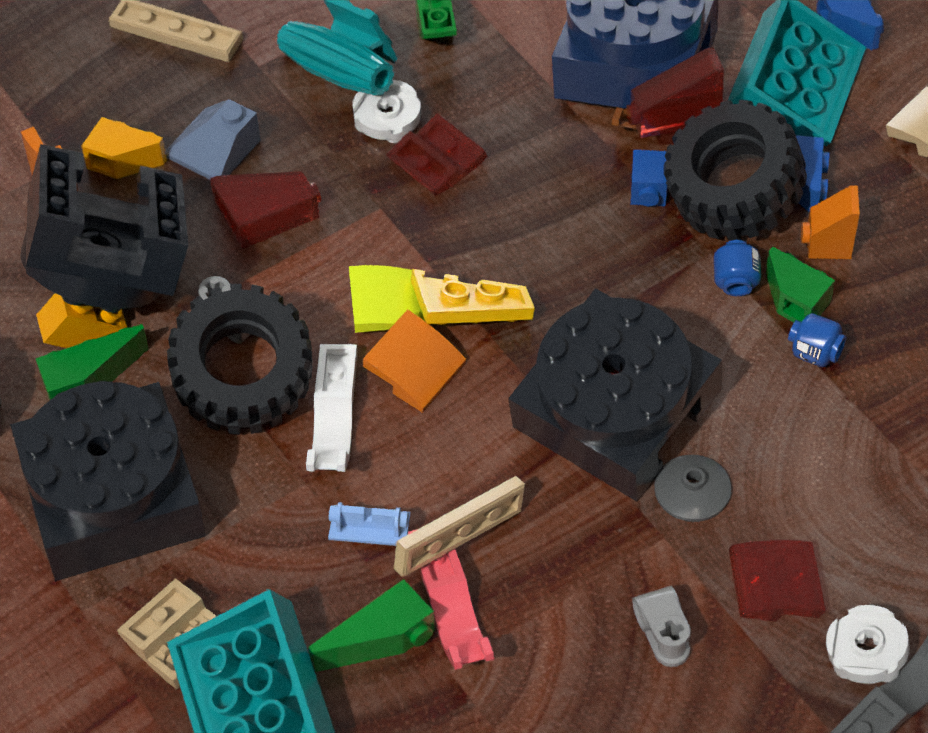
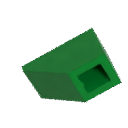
[415,0,457,39]
[766,247,835,322]

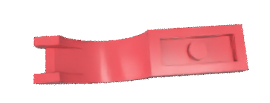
[408,529,494,670]

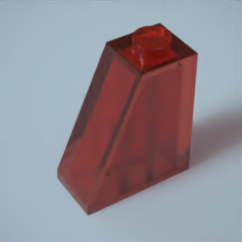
[626,47,724,139]
[210,171,322,249]

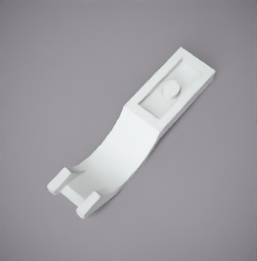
[306,344,358,472]

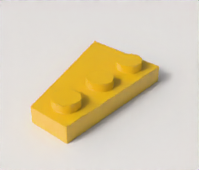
[411,269,535,325]

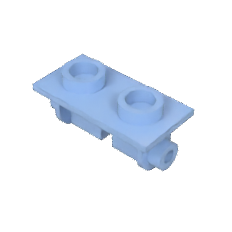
[328,502,411,546]

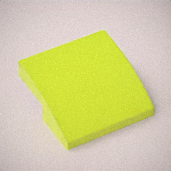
[349,265,425,333]

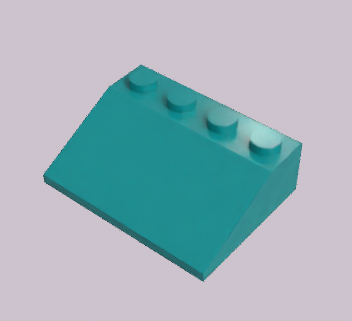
[728,0,866,146]
[167,589,335,733]

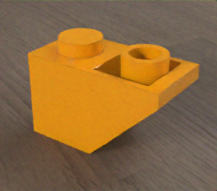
[82,117,167,179]
[36,293,127,348]

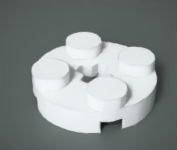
[353,80,421,143]
[826,605,909,684]

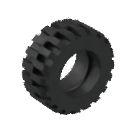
[663,100,807,240]
[167,283,313,435]

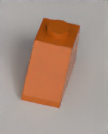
[801,186,860,259]

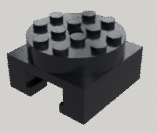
[20,144,188,313]
[508,288,722,502]
[10,381,206,581]

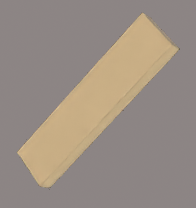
[109,0,243,62]
[394,476,525,577]

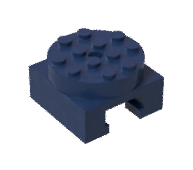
[552,0,718,117]

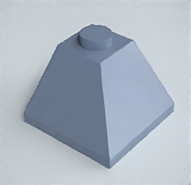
[165,99,260,185]

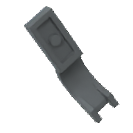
[831,635,928,733]

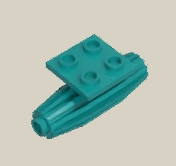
[277,0,398,96]

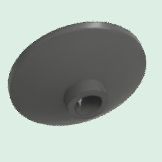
[654,455,731,522]

